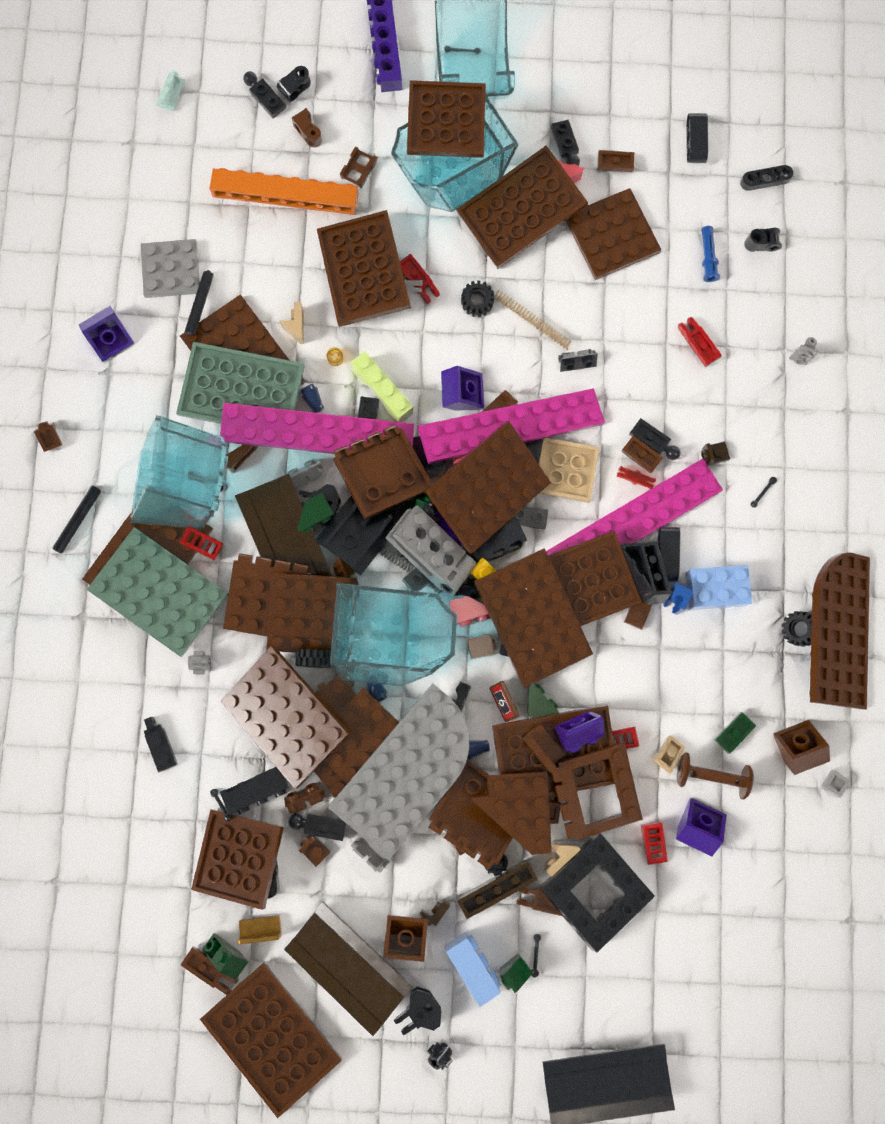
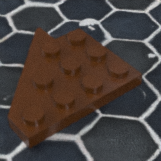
[471,771,552,855]

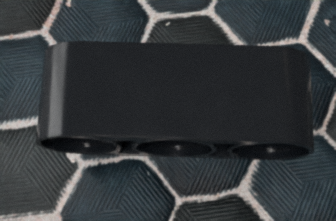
[686,113,708,163]
[658,526,680,582]

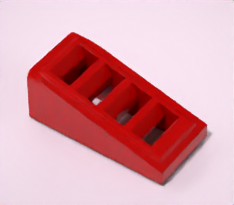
[179,525,223,561]
[612,726,640,749]
[640,822,668,865]

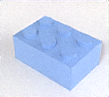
[685,565,752,610]
[445,932,501,1007]

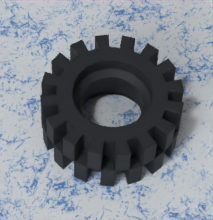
[461,280,495,317]
[781,611,812,647]
[295,649,332,668]

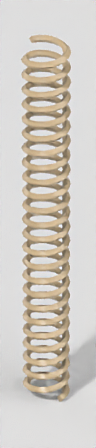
[495,290,571,350]

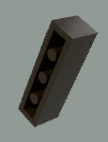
[456,859,538,919]

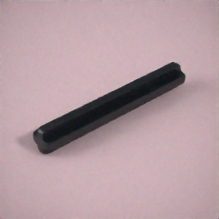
[185,270,214,336]
[52,485,101,554]

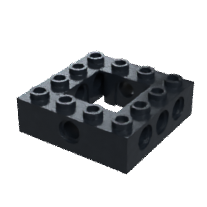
[538,833,655,953]

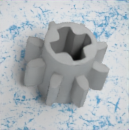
[188,651,210,675]

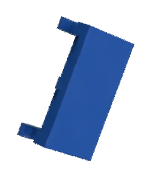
[663,583,693,615]

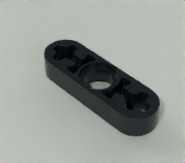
[740,165,793,191]

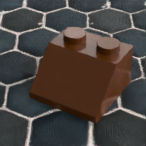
[773,720,830,775]
[383,915,428,962]

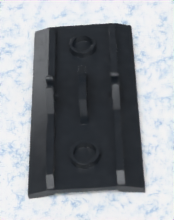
[315,493,425,576]
[542,1044,675,1124]

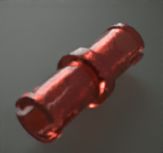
[616,465,656,489]

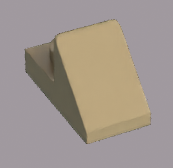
[280,302,304,344]
[651,735,685,774]
[544,843,581,877]

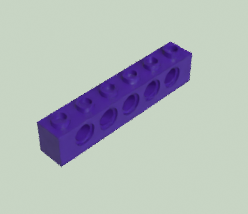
[366,0,402,92]

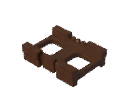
[340,146,378,188]

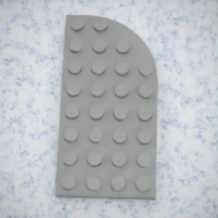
[328,683,469,860]

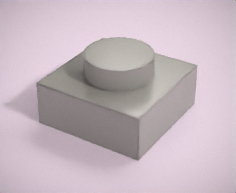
[821,769,851,797]

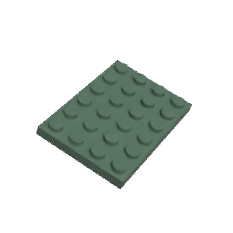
[176,342,305,424]
[87,527,228,657]

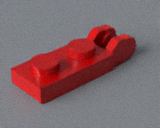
[400,254,440,304]
[677,317,722,367]

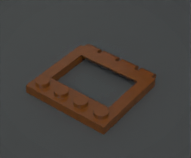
[552,742,643,840]

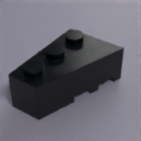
[463,519,527,564]
[620,541,672,605]
[220,766,290,815]

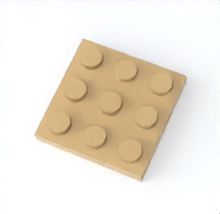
[539,438,599,503]

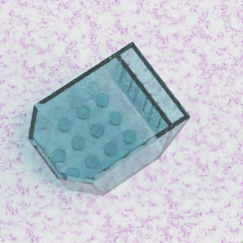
[391,95,518,212]
[130,415,228,529]
[330,583,457,686]

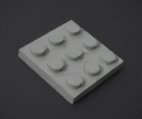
[141,239,200,298]

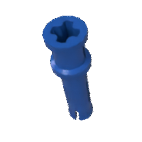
[701,226,720,282]

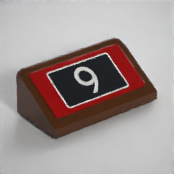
[489,680,520,722]

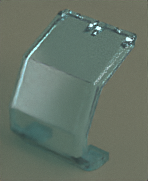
[435,0,515,100]

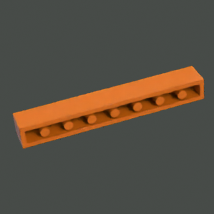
[209,168,359,215]

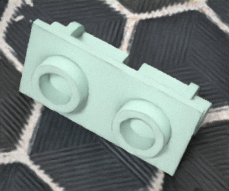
[156,70,185,111]

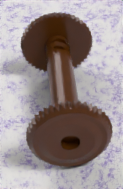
[677,752,754,800]

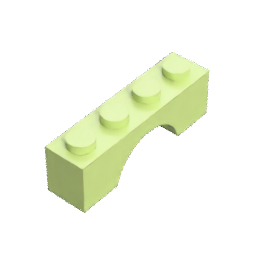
[350,351,413,422]

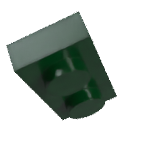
[714,712,756,754]

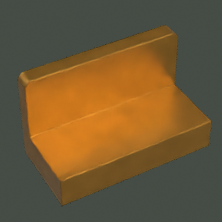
[238,915,282,945]

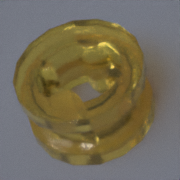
[326,347,344,366]

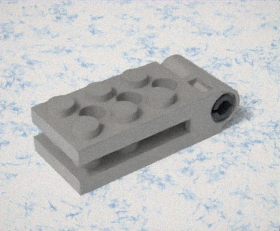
[386,506,476,595]

